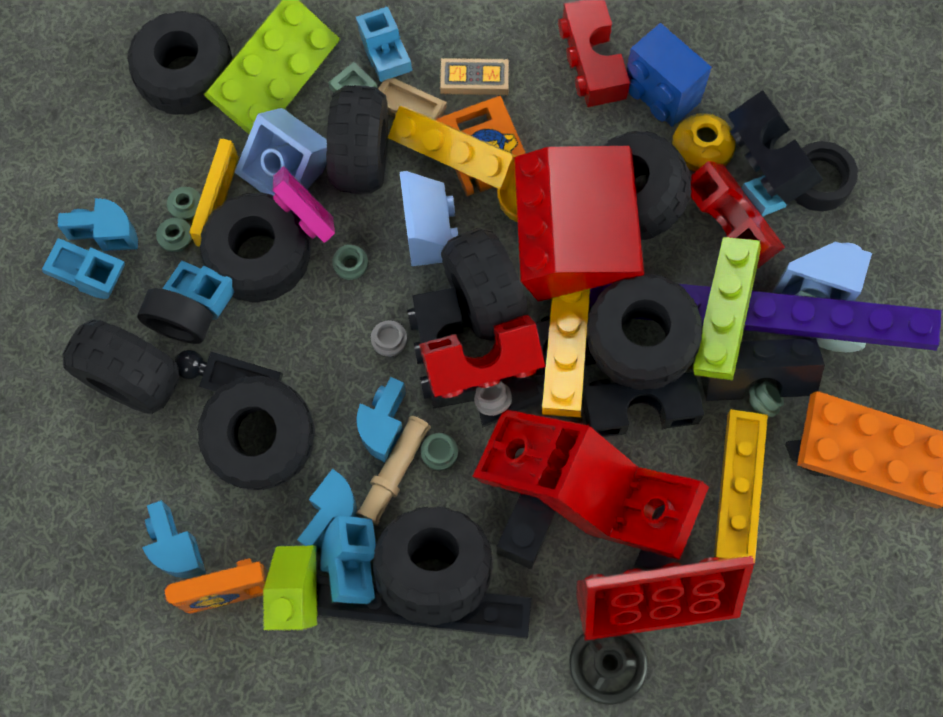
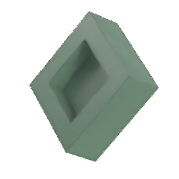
[329,62,378,93]

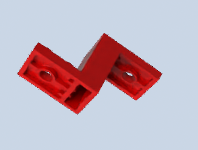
[472,410,709,560]

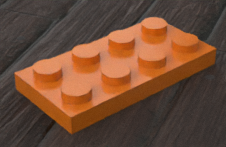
[797,391,943,509]

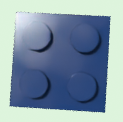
[626,23,712,127]

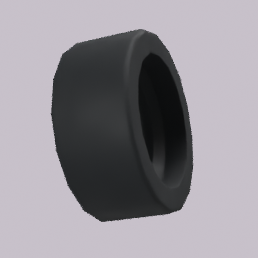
[794,141,858,212]
[137,288,213,344]

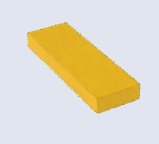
[189,138,239,247]

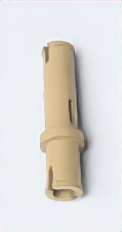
[356,416,431,526]

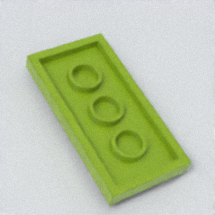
[203,0,340,134]

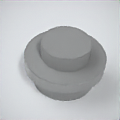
[371,320,407,356]
[474,381,512,416]

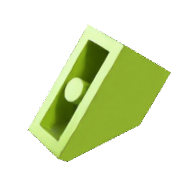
[263,545,317,630]

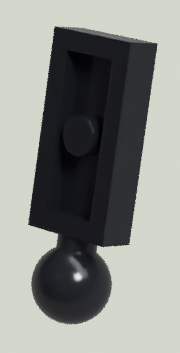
[175,350,283,392]

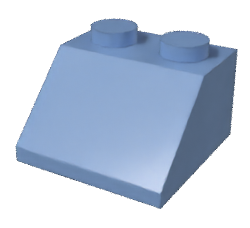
[234,108,327,196]
[400,171,458,266]
[773,241,872,301]

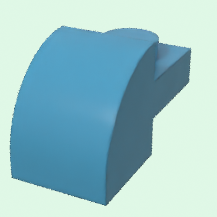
[356,6,413,82]
[58,198,138,251]
[42,238,125,299]
[162,261,234,320]
[357,377,406,463]
[297,469,357,552]
[143,500,206,578]
[320,515,376,604]

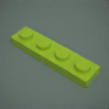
[693,237,761,380]

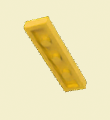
[388,105,516,191]
[542,289,590,418]
[714,409,768,563]

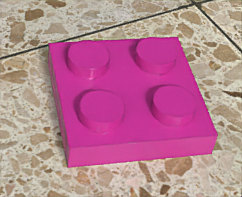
[272,166,335,243]

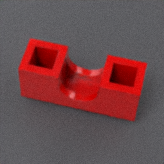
[558,0,630,108]
[691,161,785,269]
[419,314,546,398]

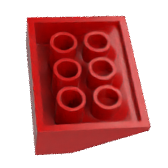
[514,146,644,302]
[576,556,754,641]

